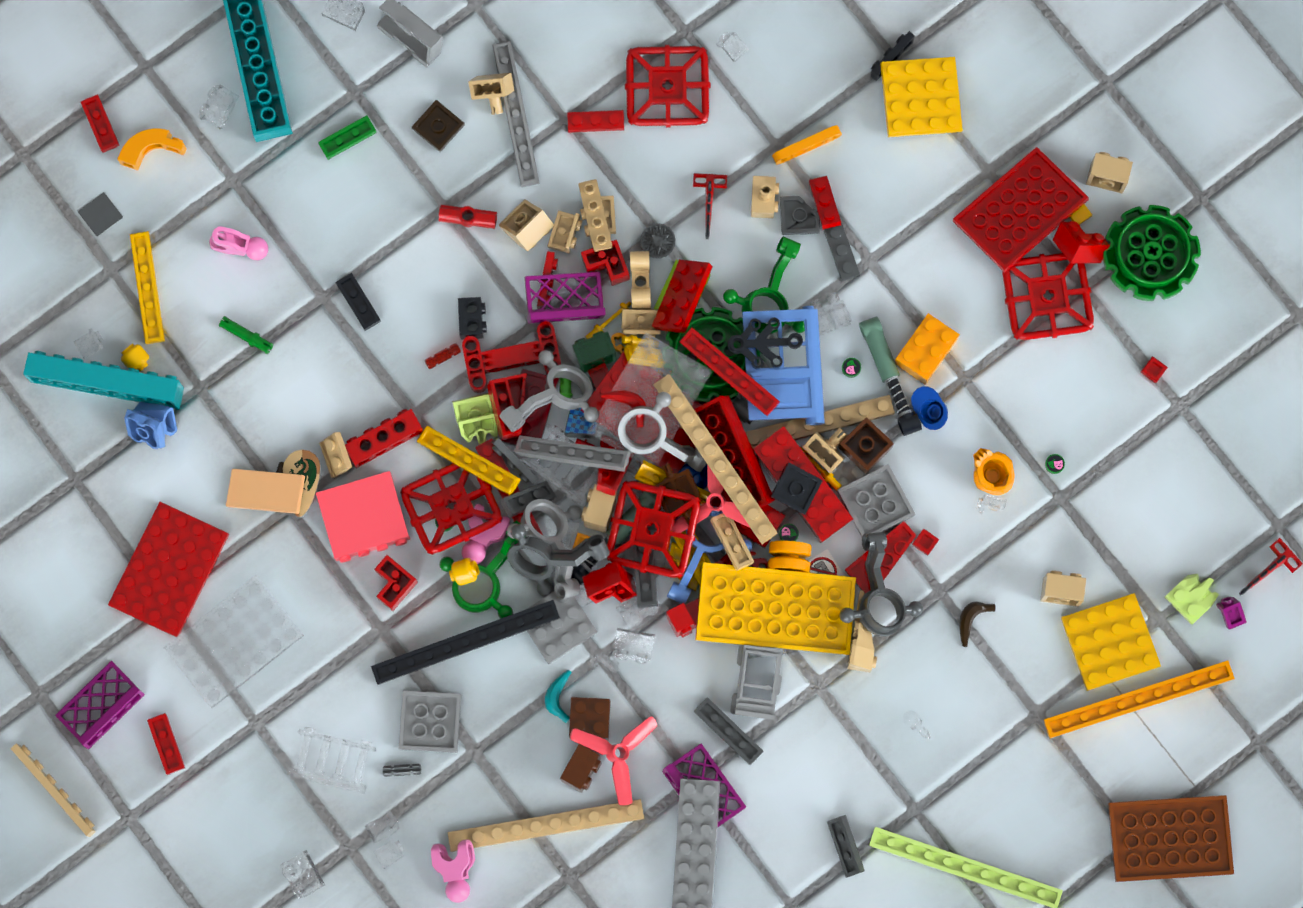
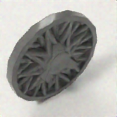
[640,223,676,258]

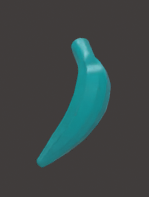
[545,670,572,723]

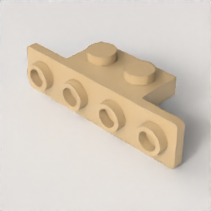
[578,179,612,252]

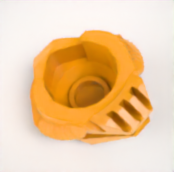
[973,448,1015,495]

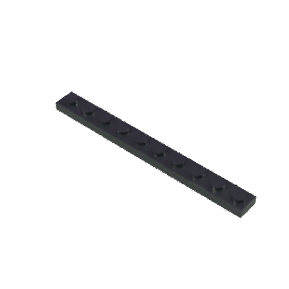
[371,600,560,685]

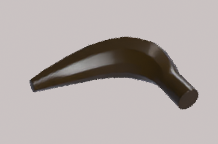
[959,602,996,647]

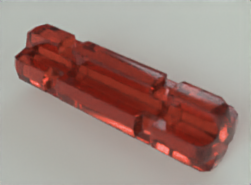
[425,343,461,369]

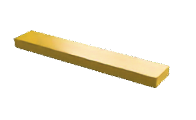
[130,231,165,345]
[417,426,521,496]

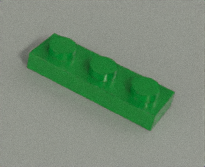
[318,115,377,160]

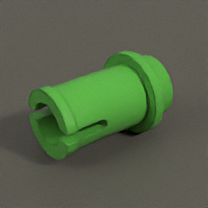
[560,378,573,398]

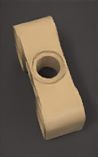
[630,251,651,309]

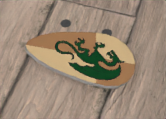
[283,450,321,517]

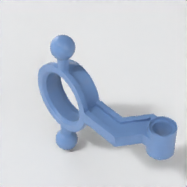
[667,506,752,604]

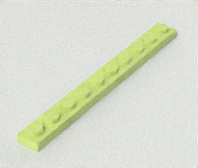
[869,827,1063,908]

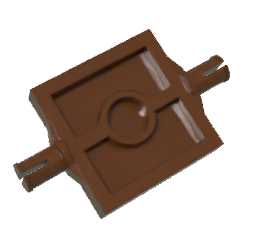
[654,464,705,525]

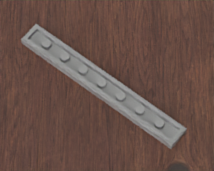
[492,41,540,187]

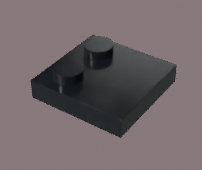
[770,462,823,515]

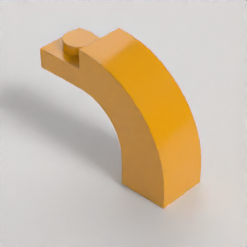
[117,128,186,170]

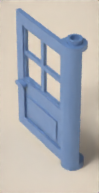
[742,306,825,426]

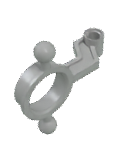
[500,350,599,432]
[618,392,707,472]
[507,499,582,600]

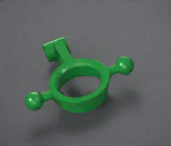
[723,236,805,334]
[439,520,526,619]

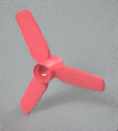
[672,466,750,533]
[570,716,657,806]

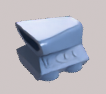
[124,401,177,449]

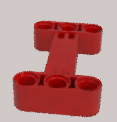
[462,321,561,393]

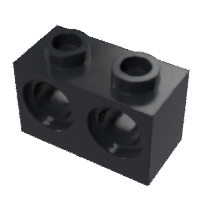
[458,297,487,340]

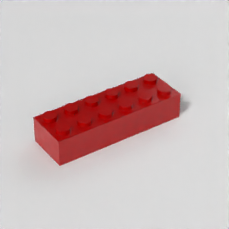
[694,396,775,508]
[753,426,853,543]

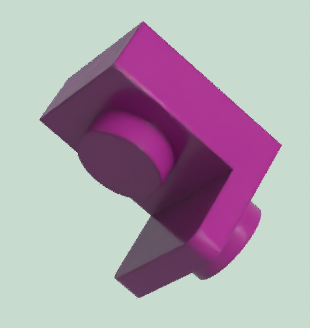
[1216,597,1247,630]

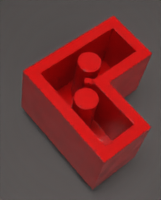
[1052,221,1110,263]
[581,240,630,286]
[374,555,418,612]
[582,561,637,604]
[666,598,699,638]

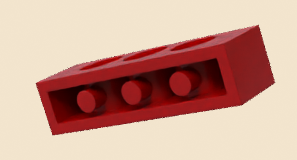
[345,409,423,469]

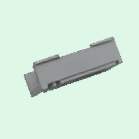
[377,0,443,67]
[730,645,783,720]

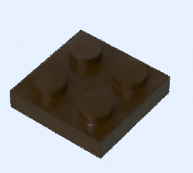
[412,100,465,152]

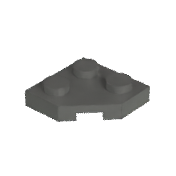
[780,196,820,235]

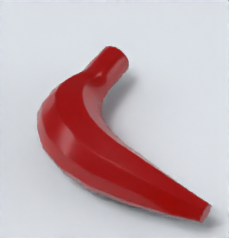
[601,391,646,427]

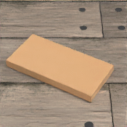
[226,469,305,514]

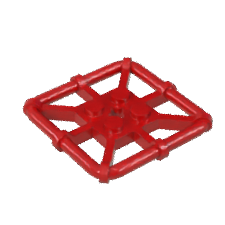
[625,45,711,128]
[1002,253,1094,340]
[400,463,503,555]
[606,481,701,578]

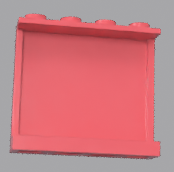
[316,471,410,563]

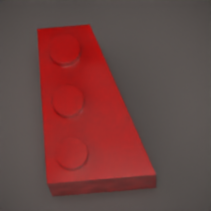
[487,373,527,441]

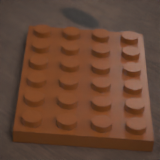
[1108,795,1234,882]

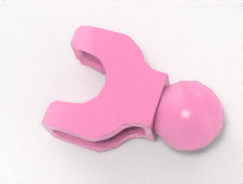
[209,227,268,260]
[462,504,510,564]
[431,840,475,903]

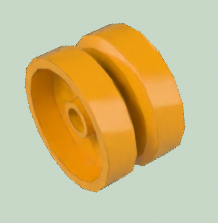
[767,541,812,573]

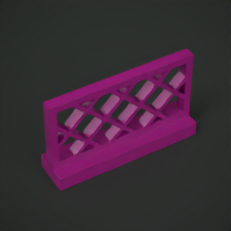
[524,272,606,324]
[55,661,145,750]
[662,743,746,827]

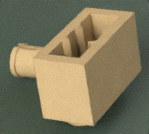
[468,73,514,115]
[751,176,779,218]
[803,427,848,473]

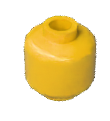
[121,343,149,372]
[449,558,479,586]

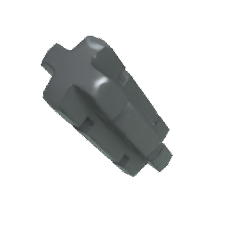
[383,764,421,777]

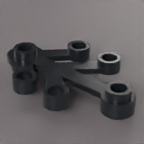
[727,318,803,369]

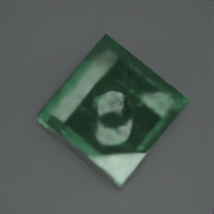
[572,331,617,373]

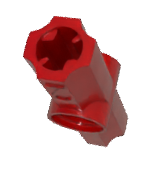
[439,205,497,229]

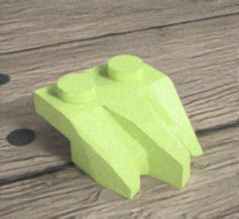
[452,393,498,445]
[1165,574,1219,625]

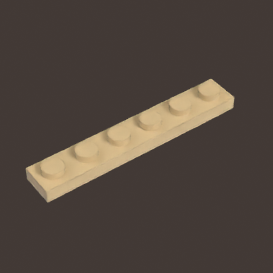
[11,743,96,837]

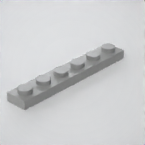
[514,435,630,472]

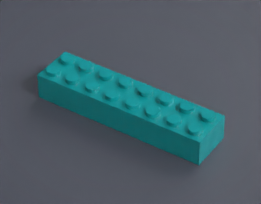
[223,0,293,142]
[23,351,184,410]

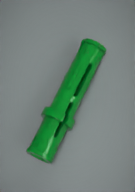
[219,316,274,354]

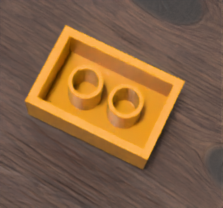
[895,313,960,385]

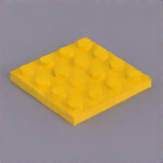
[880,57,963,137]
[1061,593,1161,691]

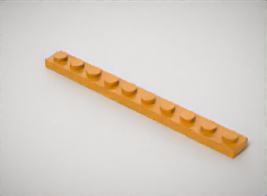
[1043,661,1235,739]

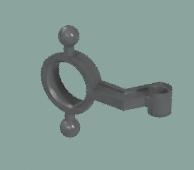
[507,524,610,596]
[839,532,923,636]

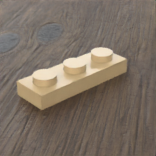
[710,513,754,571]

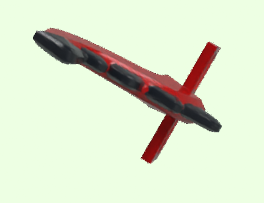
[693,173,727,239]
[1239,538,1303,595]

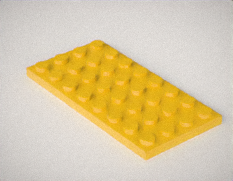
[695,562,856,655]

